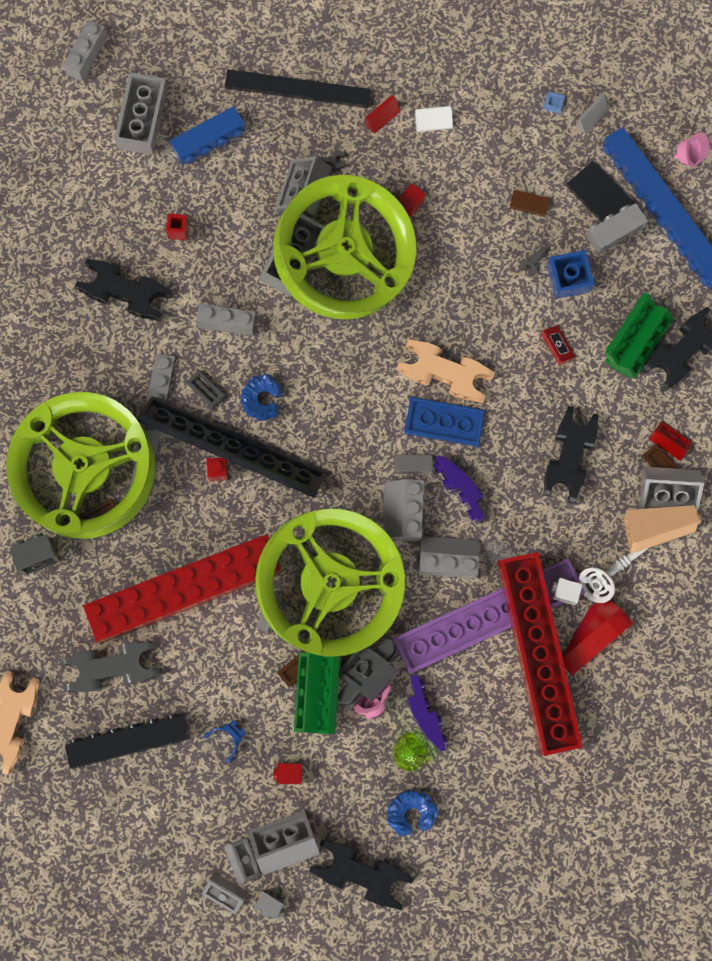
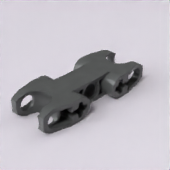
[59,642,161,693]

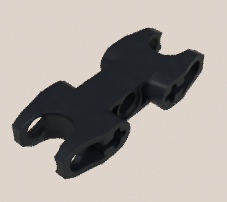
[75,259,173,322]
[641,307,712,392]
[543,406,599,504]
[309,839,414,910]

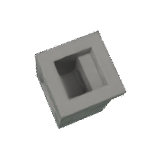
[252,891,285,920]

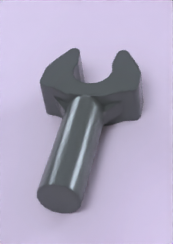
[318,150,346,170]
[519,246,547,278]

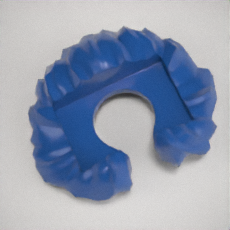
[240,374,283,421]
[387,789,438,837]

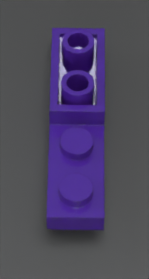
[434,455,485,524]
[407,675,448,752]

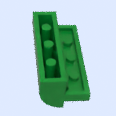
[605,293,673,379]
[294,652,341,734]

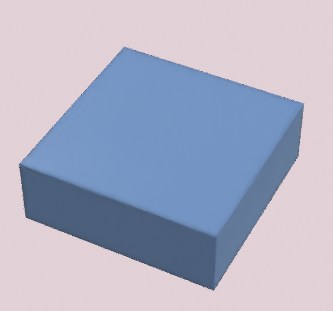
[543,91,566,114]

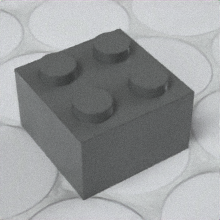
[9,533,61,576]

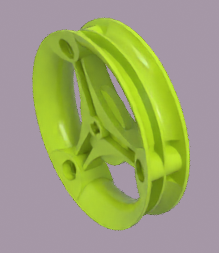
[273,175,416,320]
[6,392,156,539]
[255,509,405,656]

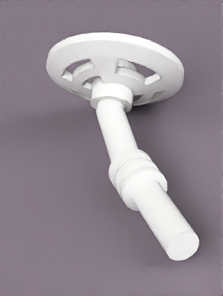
[579,548,648,603]

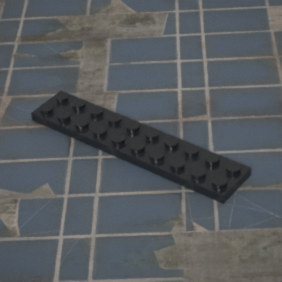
[137,396,327,498]

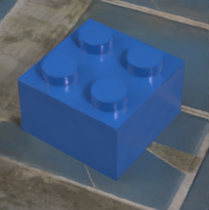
[546,250,595,299]

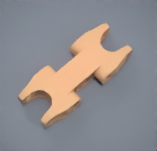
[397,339,495,403]
[0,671,40,775]

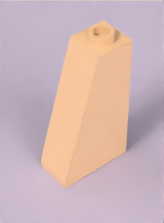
[624,505,701,553]

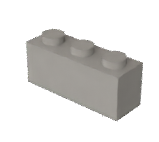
[63,19,107,82]
[586,203,648,254]
[196,304,256,336]

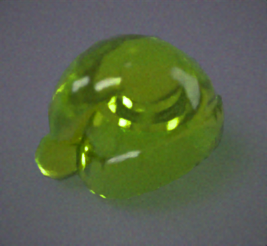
[392,731,429,771]

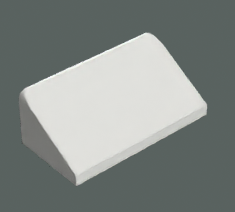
[415,106,453,132]

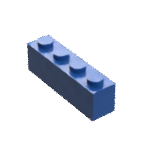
[170,106,246,165]

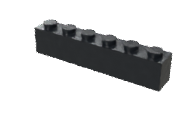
[65,713,189,769]

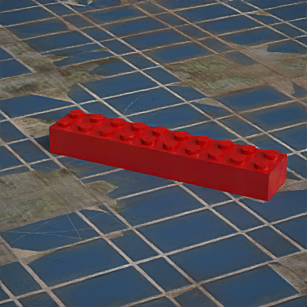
[83,534,282,644]
[497,552,583,756]

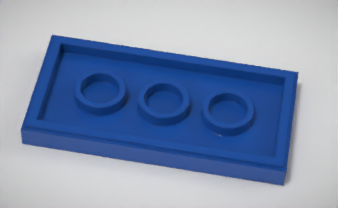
[404,397,485,448]

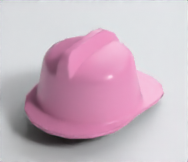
[674,132,709,168]
[353,681,391,720]

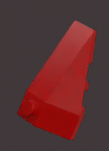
[562,600,633,676]

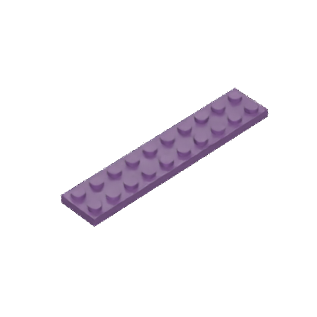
[393,558,586,675]

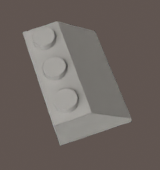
[276,156,331,217]
[640,467,704,513]
[382,479,424,541]
[418,536,479,579]
[248,810,320,875]

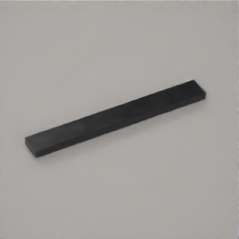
[225,69,371,108]

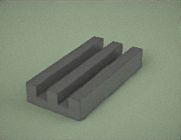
[186,370,226,410]

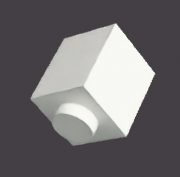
[550,578,583,605]

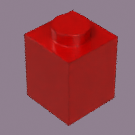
[398,183,426,216]
[166,213,189,241]
[206,457,228,482]
[273,764,302,784]

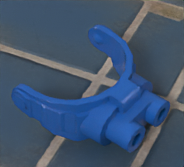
[203,720,246,763]

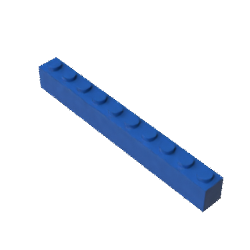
[602,127,712,290]

